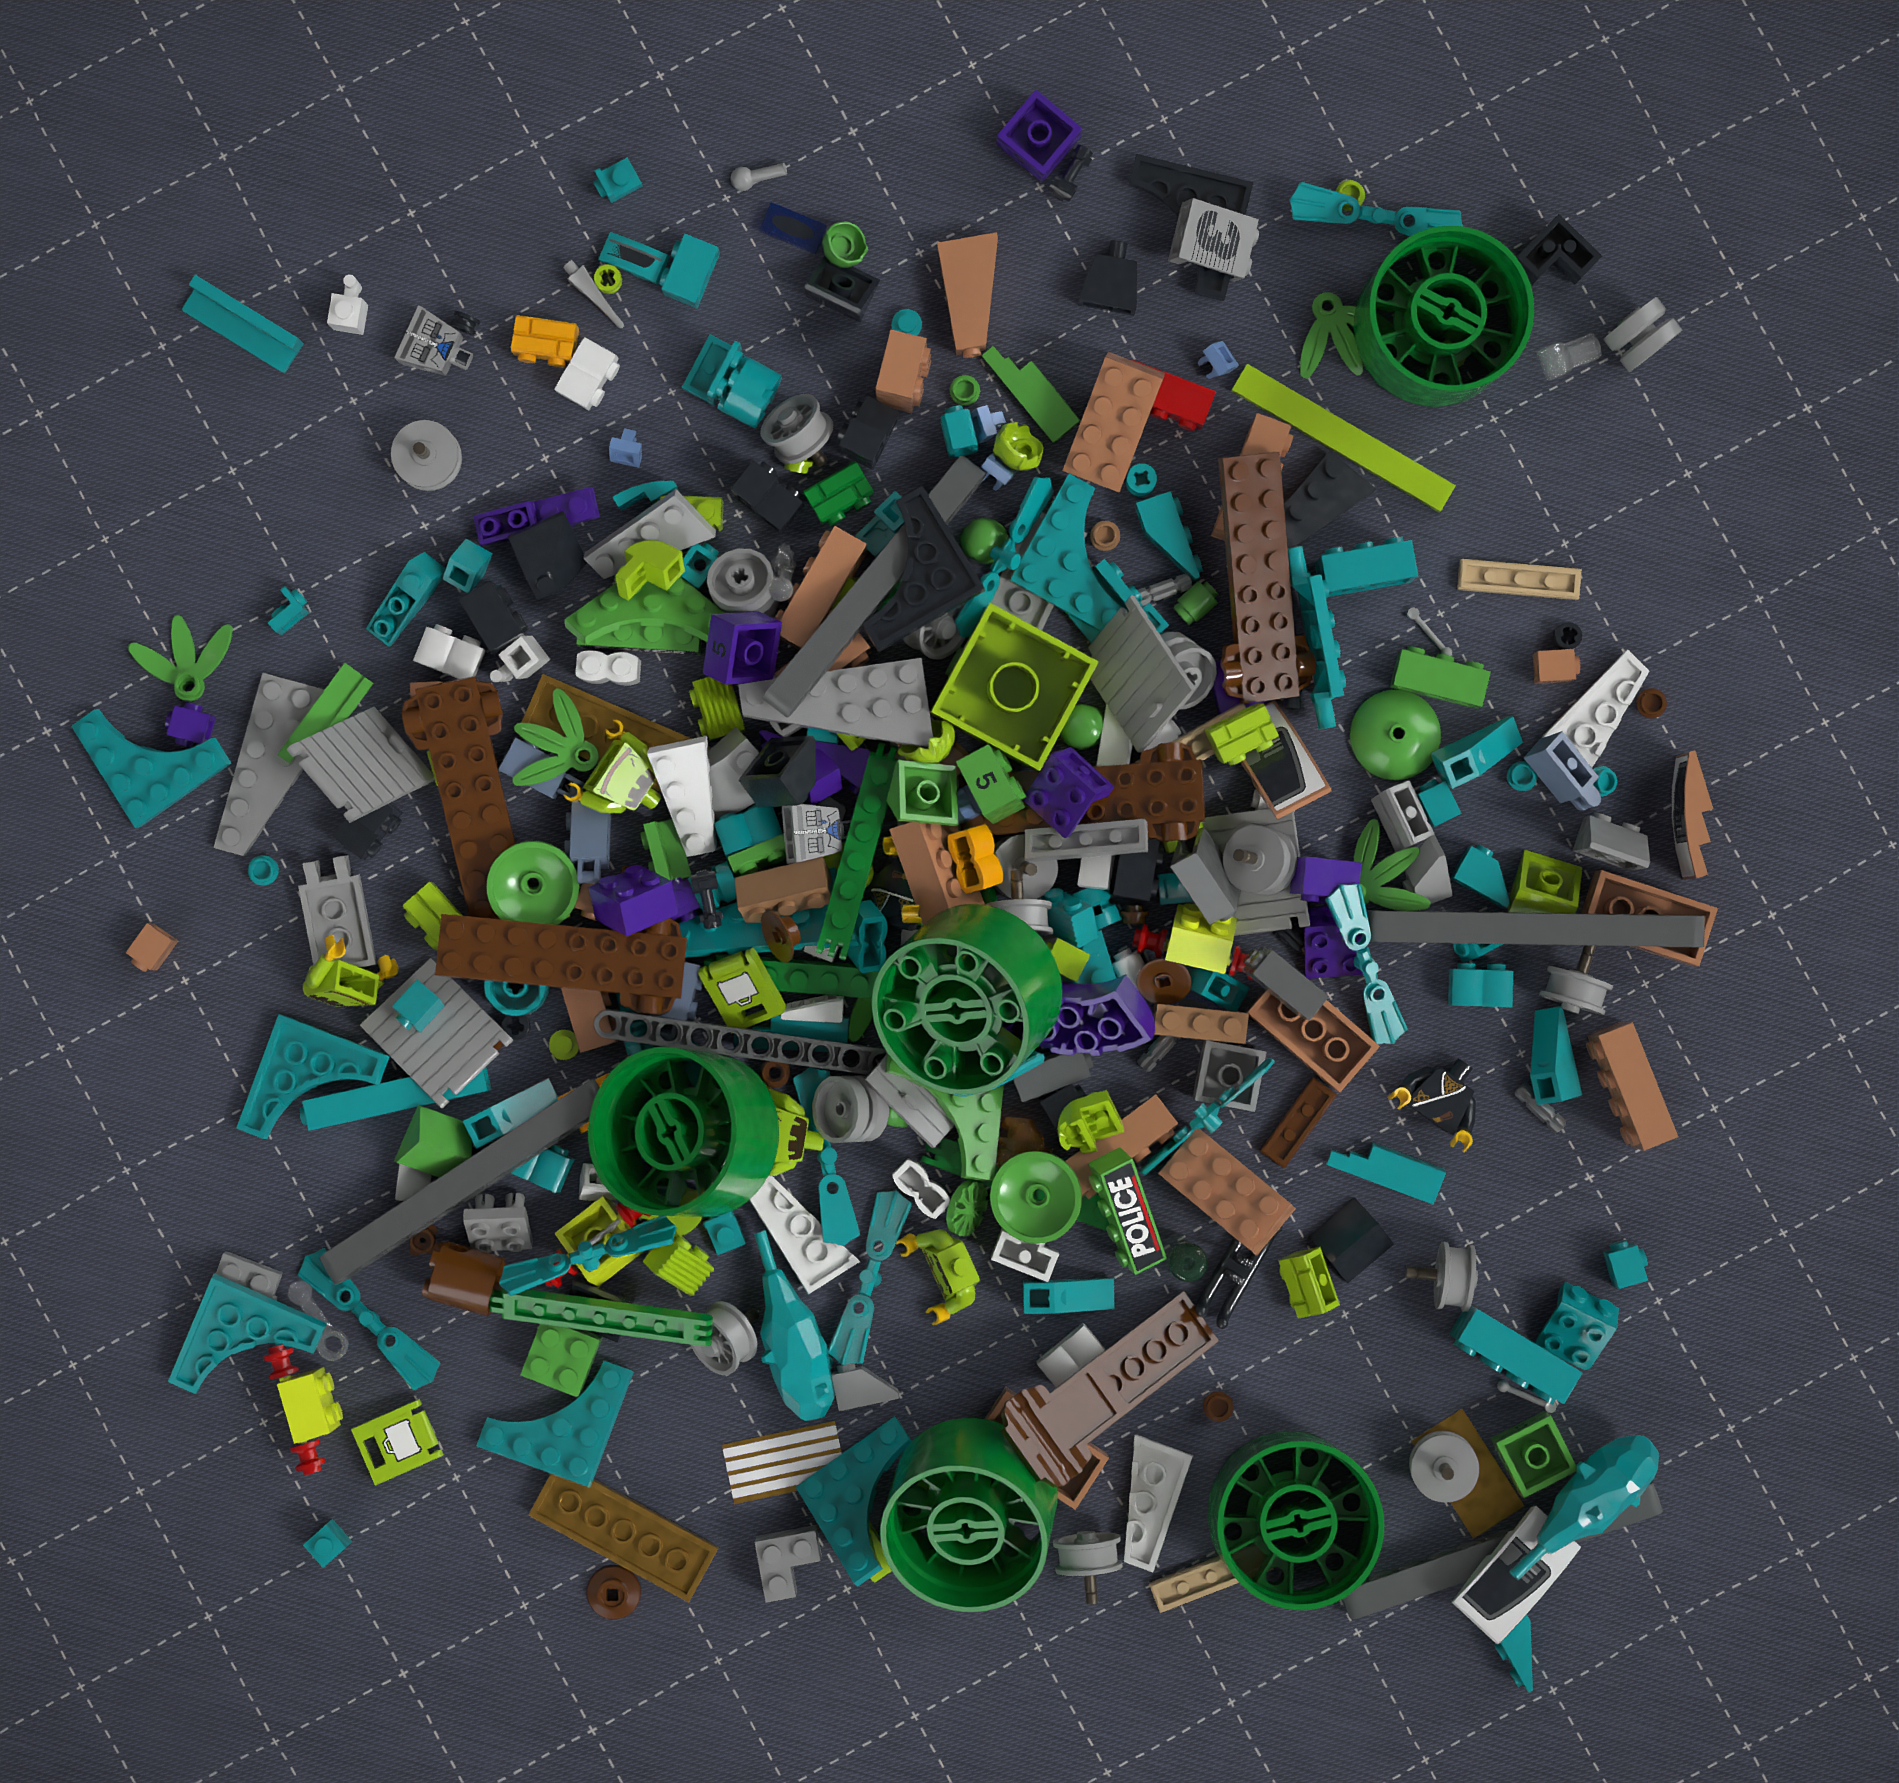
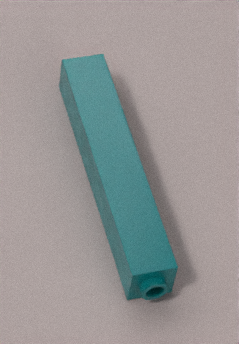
[300,1066,492,1131]

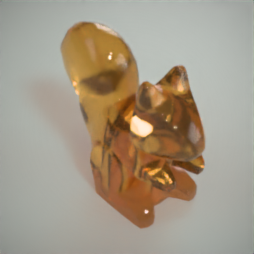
[996,1117,1057,1168]

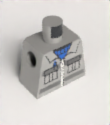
[394,305,473,376]
[782,804,852,864]

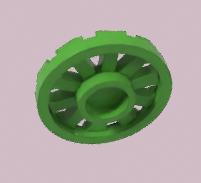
[946,1179,988,1236]

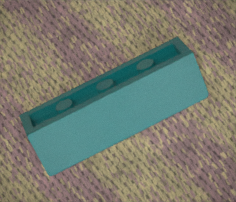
[182,275,304,373]

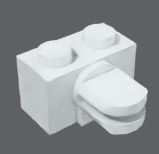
[991,1228,1059,1282]

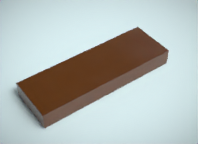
[1259,1077,1337,1169]

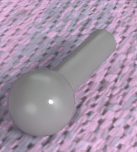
[730,163,787,191]

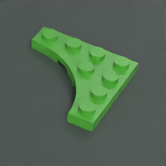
[565,576,724,645]
[885,1052,1004,1182]

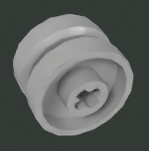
[1603,297,1683,372]
[707,548,780,617]
[1160,632,1217,709]
[812,1075,889,1143]

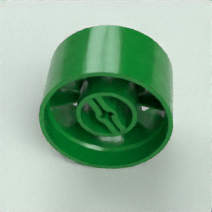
[1354,226,1534,407]
[872,904,1062,1095]
[588,1047,779,1217]
[880,1418,1058,1612]
[1207,1431,1384,1610]

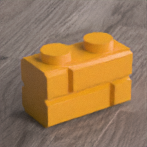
[511,315,579,368]

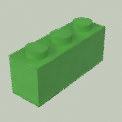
[1390,646,1491,709]

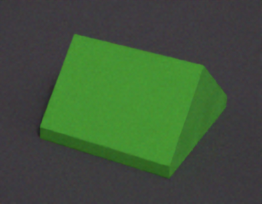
[886,760,958,826]
[394,1105,472,1178]

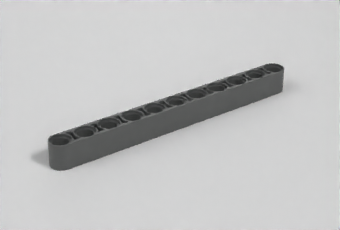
[763,455,987,718]
[1366,910,1705,947]
[594,1009,887,1075]
[319,1079,600,1285]
[1343,1481,1663,1619]

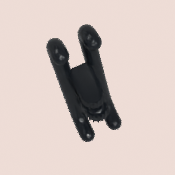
[1195,1225,1283,1329]

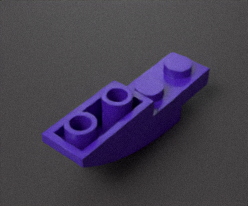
[473,487,600,546]

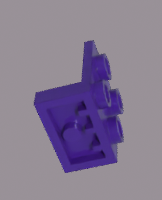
[1023,747,1114,838]
[1302,907,1366,979]

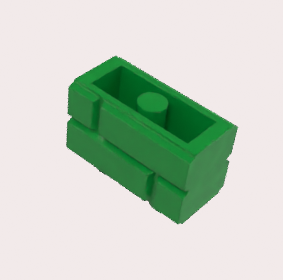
[803,461,874,527]

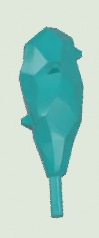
[754,1230,835,1421]
[1509,1435,1659,1580]

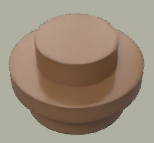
[1090,521,1120,551]

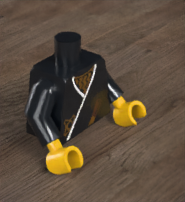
[869,836,922,931]
[1388,1058,1476,1152]

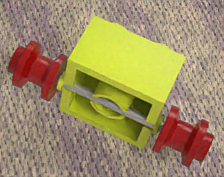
[1132,904,1253,981]
[545,1196,652,1288]
[263,1344,343,1476]

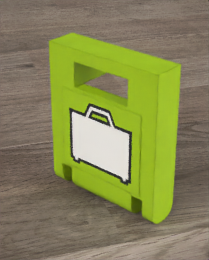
[698,948,787,1034]
[351,1399,444,1486]

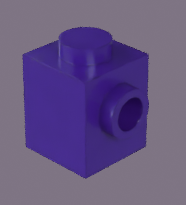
[165,702,216,748]
[672,877,701,923]

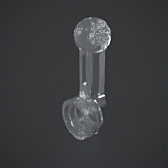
[769,542,797,601]
[288,1280,349,1361]

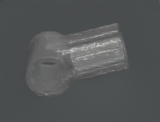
[1536,333,1602,381]

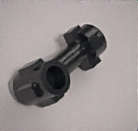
[1048,144,1093,202]
[690,869,723,929]

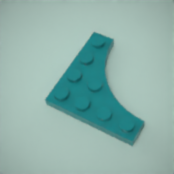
[1009,473,1129,632]
[71,709,231,828]
[236,1014,390,1139]
[168,1274,327,1394]
[476,1361,634,1488]
[796,1416,912,1587]

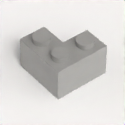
[755,1525,822,1603]

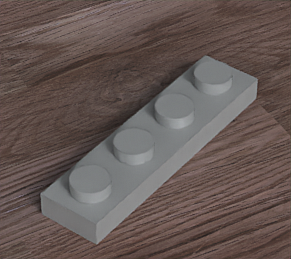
[1025,819,1148,862]

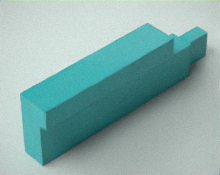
[733,1015,849,1053]
[1326,1142,1446,1205]

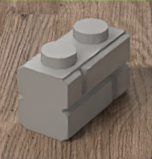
[1371,781,1435,852]

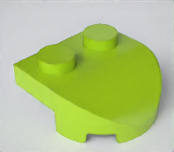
[1058,1090,1125,1153]

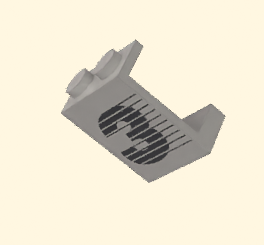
[1168,198,1259,282]

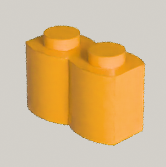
[948,824,1003,894]

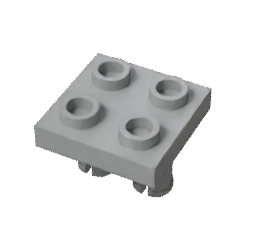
[463,1193,533,1253]

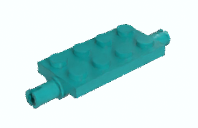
[1288,546,1346,729]

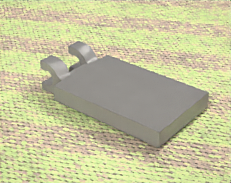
[298,855,377,967]

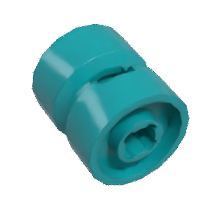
[688,861,737,912]
[1071,888,1122,930]

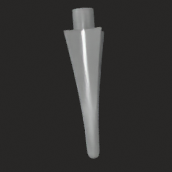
[563,260,624,329]

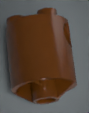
[422,1241,506,1316]

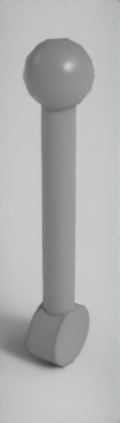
[1407,607,1452,656]
[1497,1380,1557,1413]

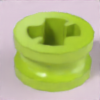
[594,264,622,294]

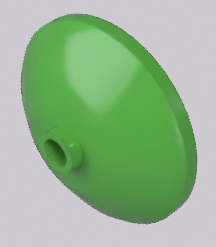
[1350,690,1441,781]
[487,841,579,925]
[990,1151,1082,1244]

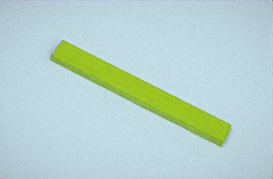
[1231,364,1456,513]

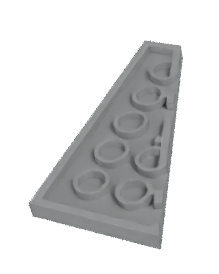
[738,658,933,749]
[214,673,324,856]

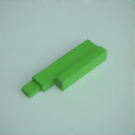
[982,346,1081,443]
[277,663,374,764]

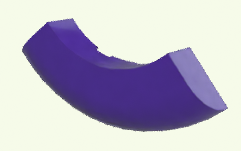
[1002,974,1155,1056]

